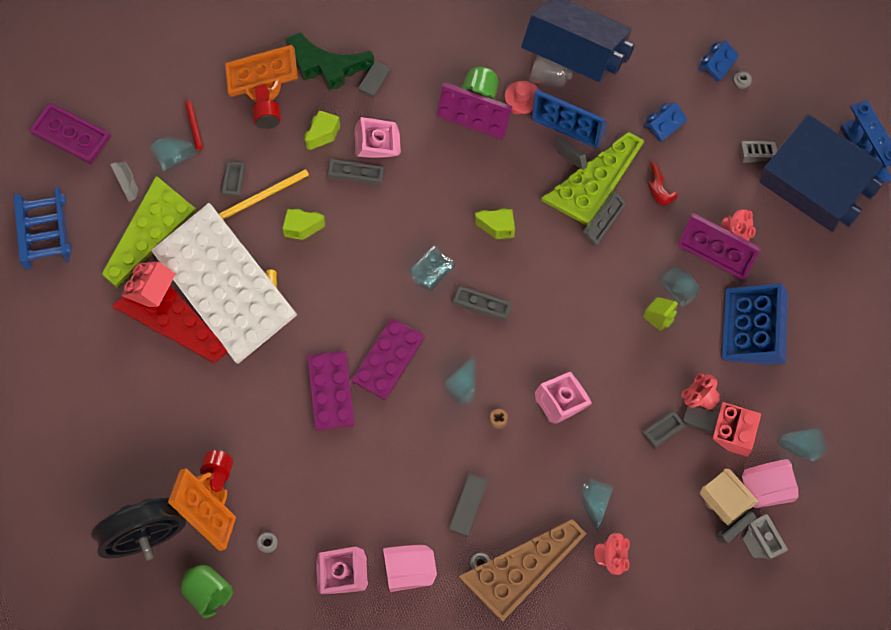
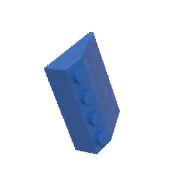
[532,89,608,149]
[722,283,788,365]

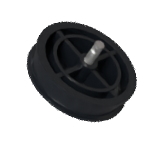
[91,498,186,560]

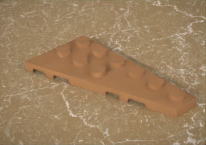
[458,519,587,622]

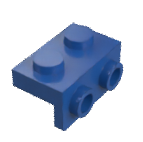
[697,40,739,82]
[643,102,688,142]

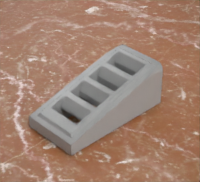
[739,141,777,163]

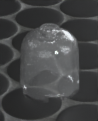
[529,55,573,89]

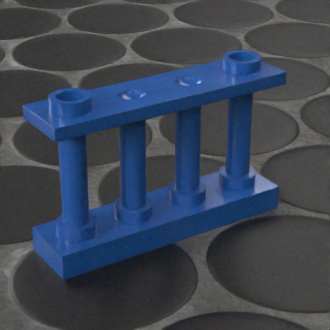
[840,100,891,184]
[13,187,72,269]

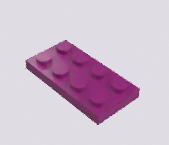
[436,83,513,140]
[29,103,111,165]
[677,213,761,280]
[352,318,425,401]
[307,351,355,431]

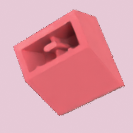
[122,261,176,307]
[712,402,761,457]

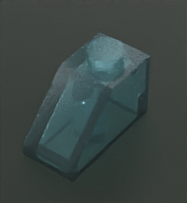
[150,137,195,171]
[659,267,701,307]
[445,357,475,405]
[778,427,827,460]
[581,479,613,529]

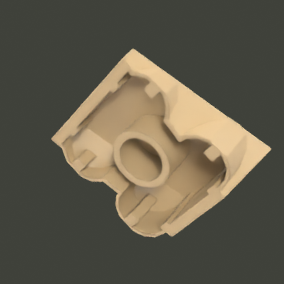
[699,469,758,526]

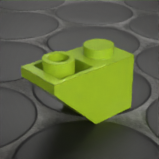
[304,110,341,150]
[475,208,515,239]
[283,209,326,240]
[643,297,678,331]

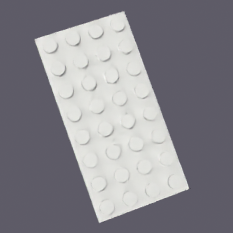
[151,203,297,364]

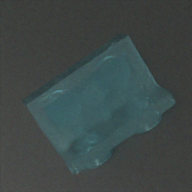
[410,246,456,291]

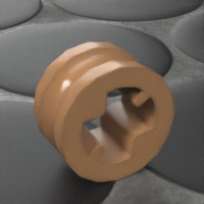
[490,409,508,429]

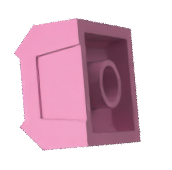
[354,117,401,158]
[535,372,592,424]
[742,459,798,508]
[383,545,437,592]
[316,546,368,594]

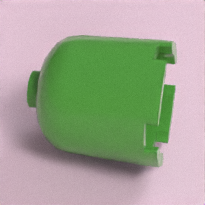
[461,66,499,100]
[180,565,233,618]

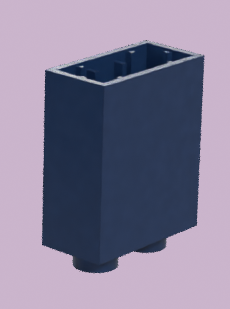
[521,0,635,82]
[759,114,884,233]

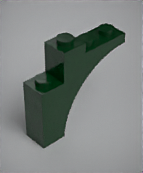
[285,32,374,91]

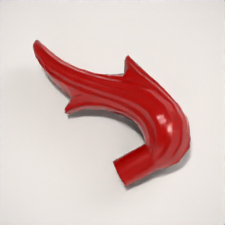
[648,162,678,206]

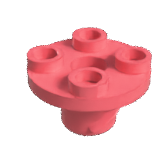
[505,81,539,114]
[721,209,756,241]
[681,373,720,410]
[594,533,630,575]

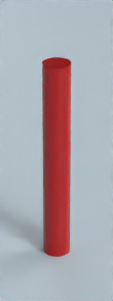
[185,101,203,150]

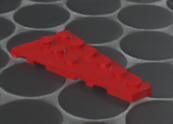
[112,286,228,364]

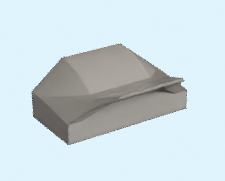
[110,161,139,202]
[743,514,788,560]

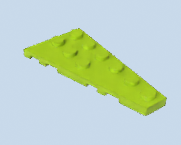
[541,132,644,226]
[102,176,197,288]

